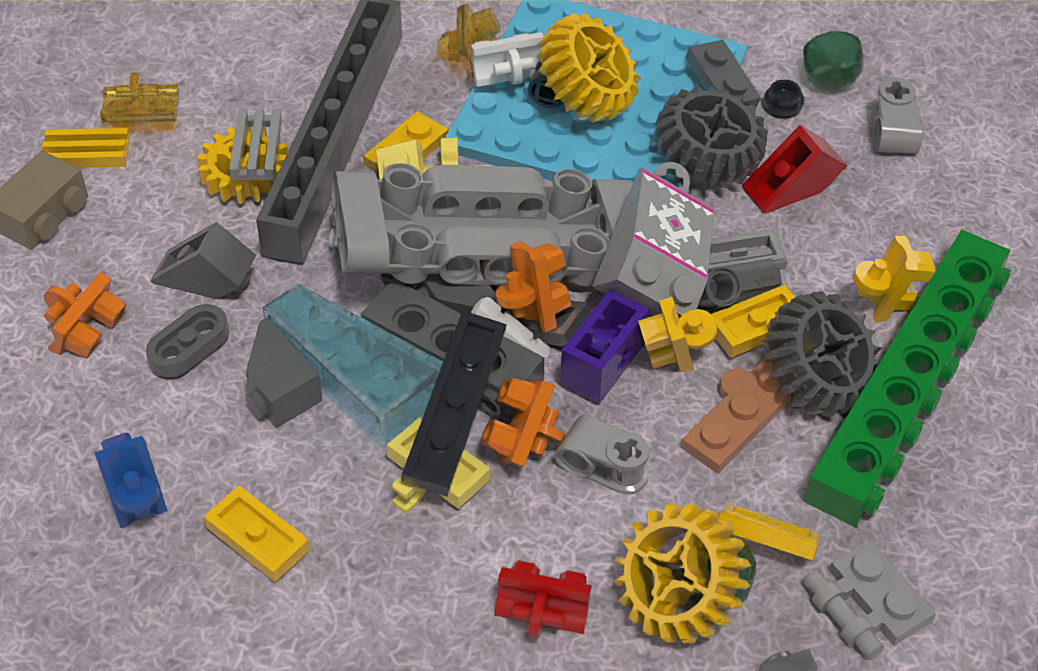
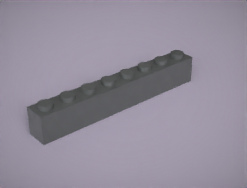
[256,0,402,263]

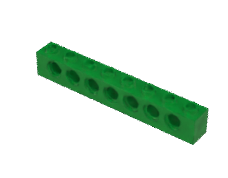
[804,229,1012,528]

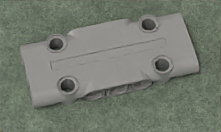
[331,163,633,286]

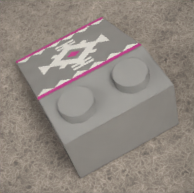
[592,167,714,318]

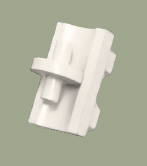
[471,32,544,87]

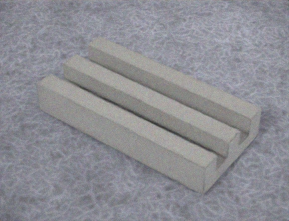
[229,109,282,180]
[709,229,788,281]

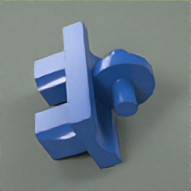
[94,432,168,528]

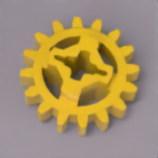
[197,127,288,204]

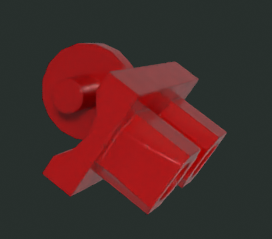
[494,560,592,639]

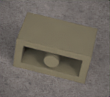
[0,150,88,250]

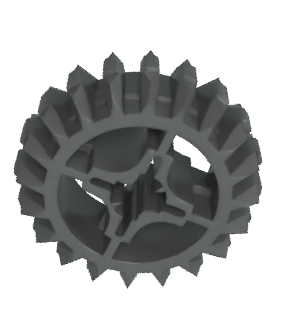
[654,85,768,188]
[762,291,882,417]

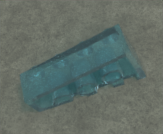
[262,284,443,449]

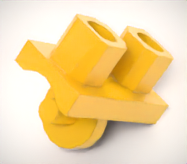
[852,235,935,322]
[638,297,717,372]

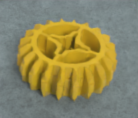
[536,12,641,123]
[613,503,751,644]

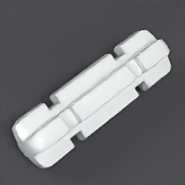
[471,297,550,362]

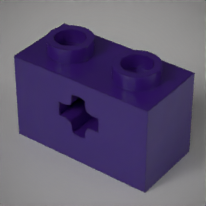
[560,289,650,404]

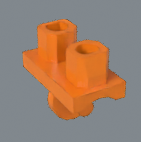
[496,241,571,333]
[43,272,126,359]
[480,378,566,467]

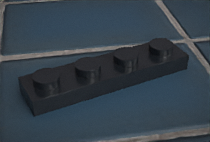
[401,310,507,497]

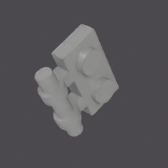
[803,540,936,660]

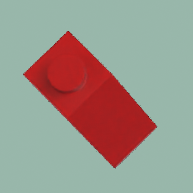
[742,125,848,214]

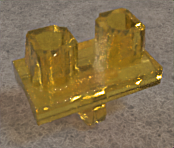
[437,3,500,79]
[100,72,179,132]

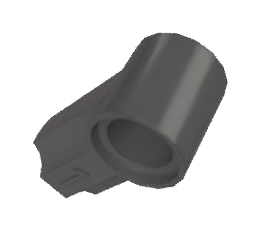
[697,258,782,309]

